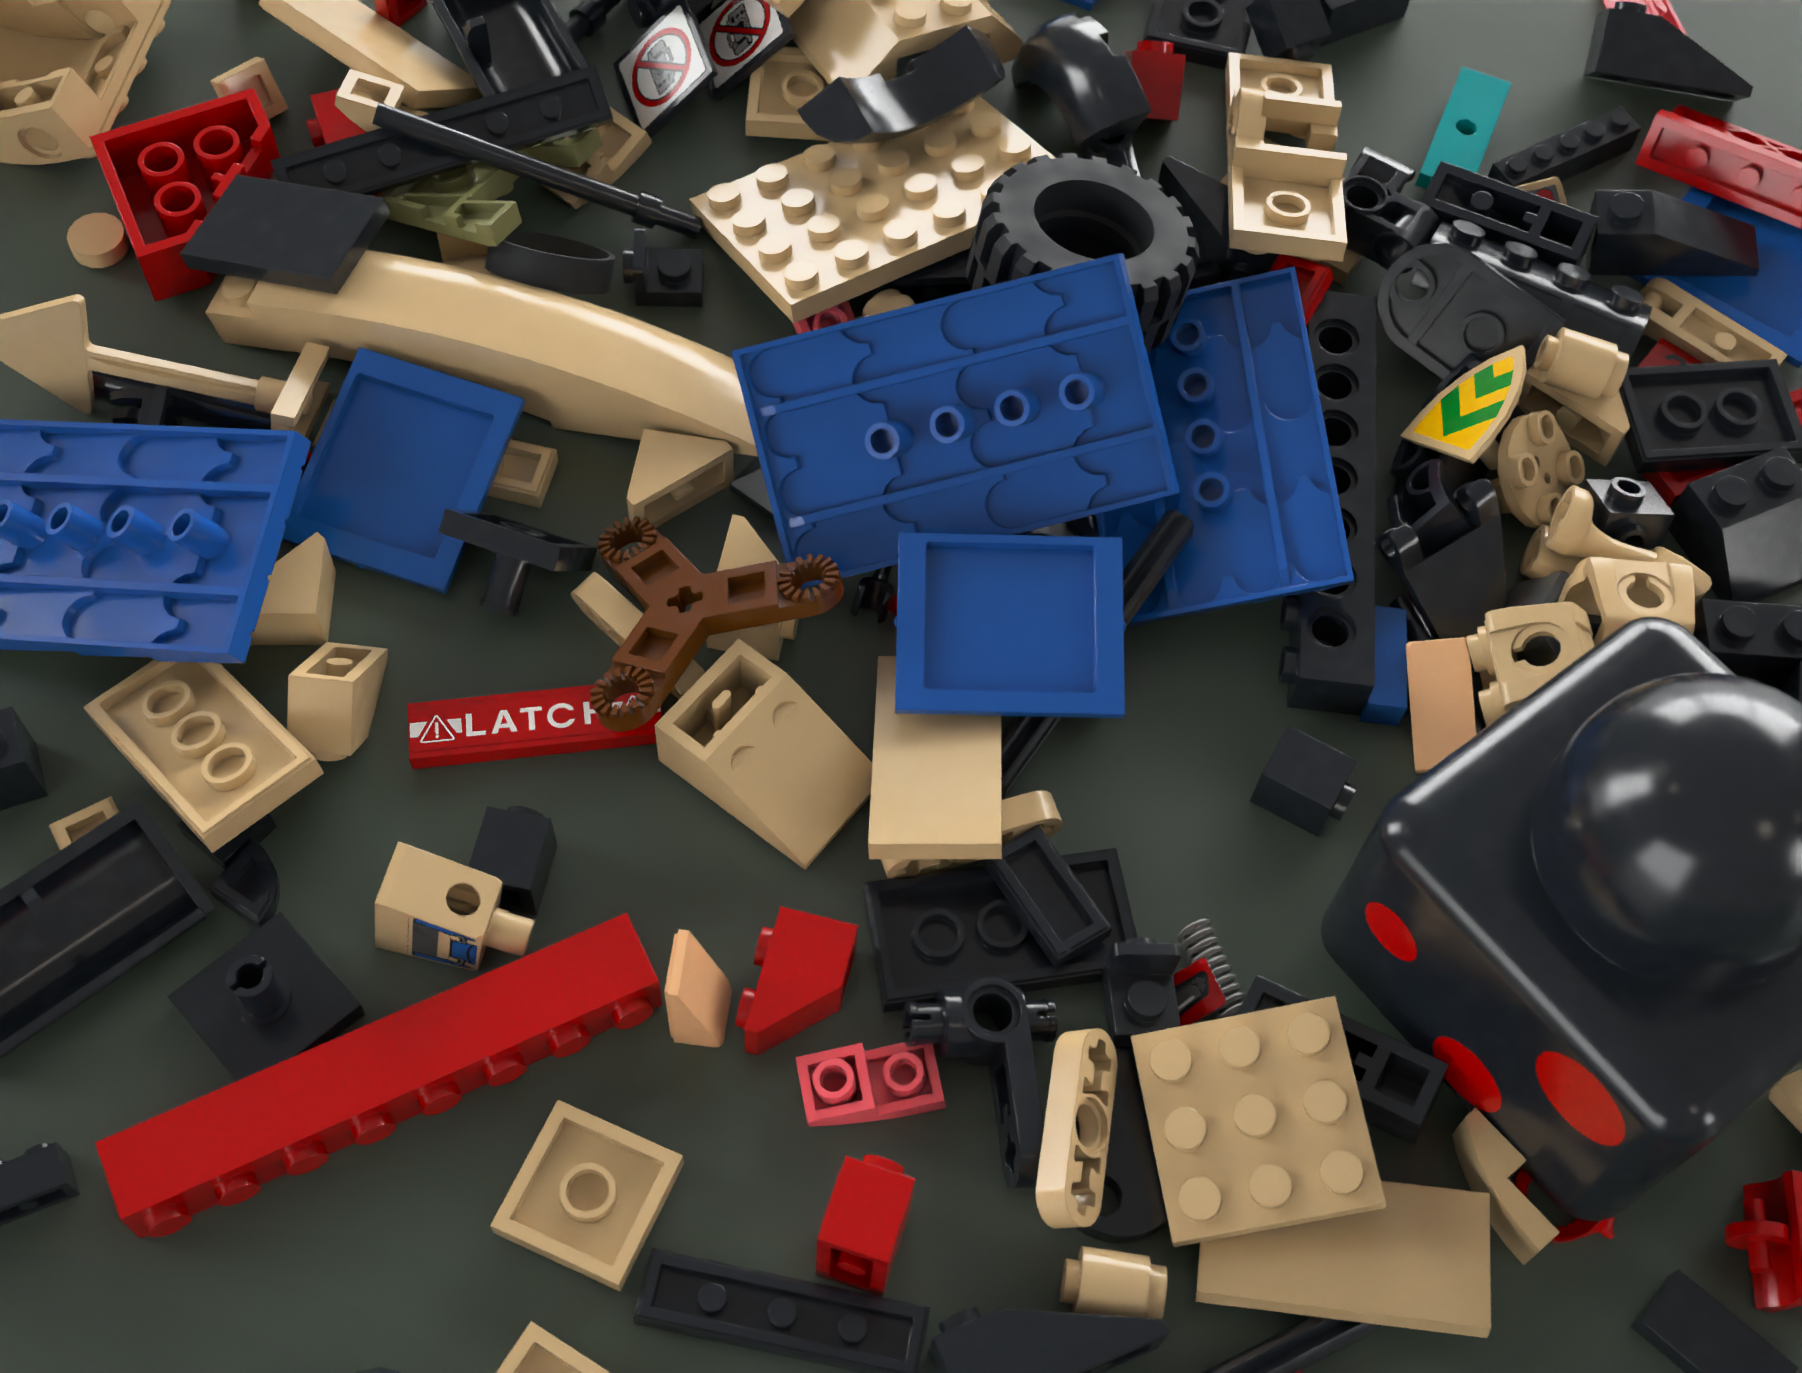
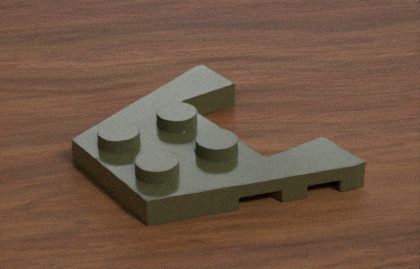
[377,127,602,247]

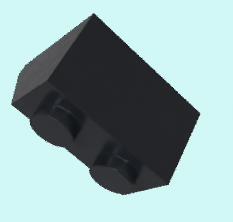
[1668,446,1802,603]

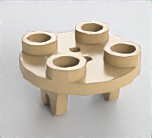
[1489,410,1585,529]

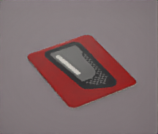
[1173,958,1226,1026]

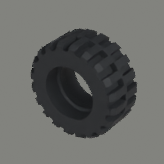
[966,153,1199,353]

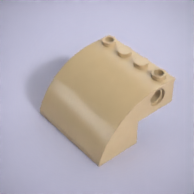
[0,0,172,165]

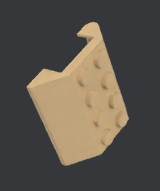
[789,0,1022,84]

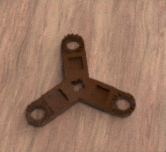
[590,516,844,731]

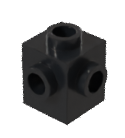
[1582,477,1675,550]

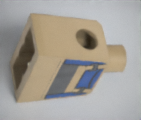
[375,842,535,970]

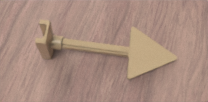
[0,294,330,439]

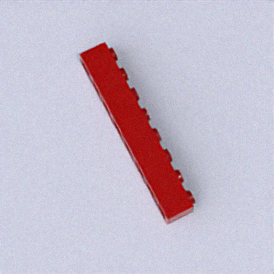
[95,912,663,1239]

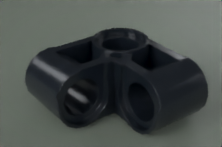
[1342,147,1440,274]

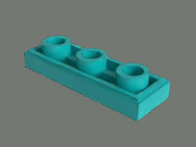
[1415,66,1512,189]

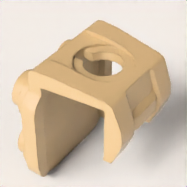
[1558,557,1695,646]
[1467,602,1595,726]

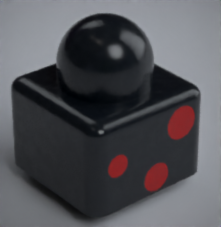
[1321,617,1802,1221]

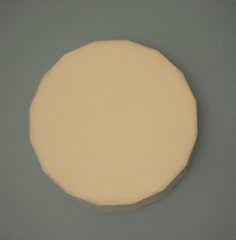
[67,213,129,268]

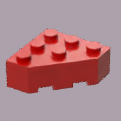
[89,88,280,302]

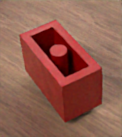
[816,1155,916,1297]

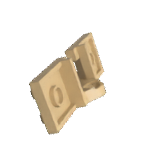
[1225,52,1347,262]

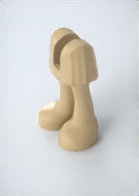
[1520,485,1712,604]

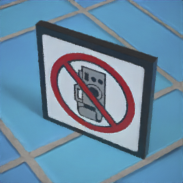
[613,0,718,138]
[698,0,795,101]

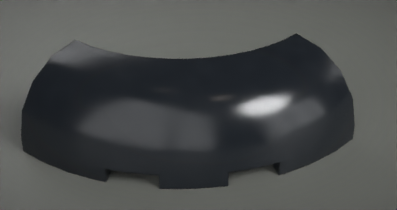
[1011,12,1151,148]
[797,25,1005,144]
[1387,354,1525,559]

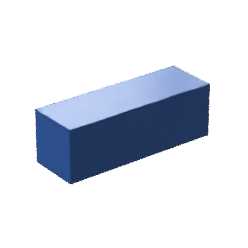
[1360,606,1407,726]

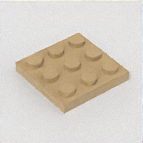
[1131,996,1386,1247]

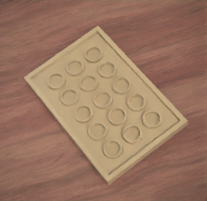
[689,96,1056,323]

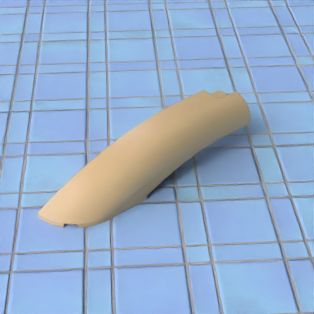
[205,250,758,456]

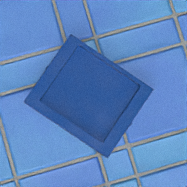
[1627,186,1802,369]
[282,347,526,594]
[894,532,1126,719]

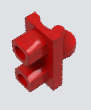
[1724,1170,1802,1313]

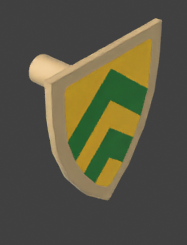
[1400,345,1527,470]

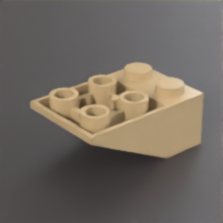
[654,638,872,870]

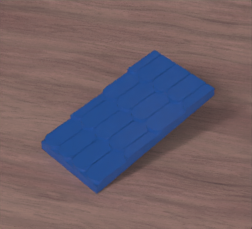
[731,253,1180,589]
[1096,266,1355,627]
[0,419,311,664]

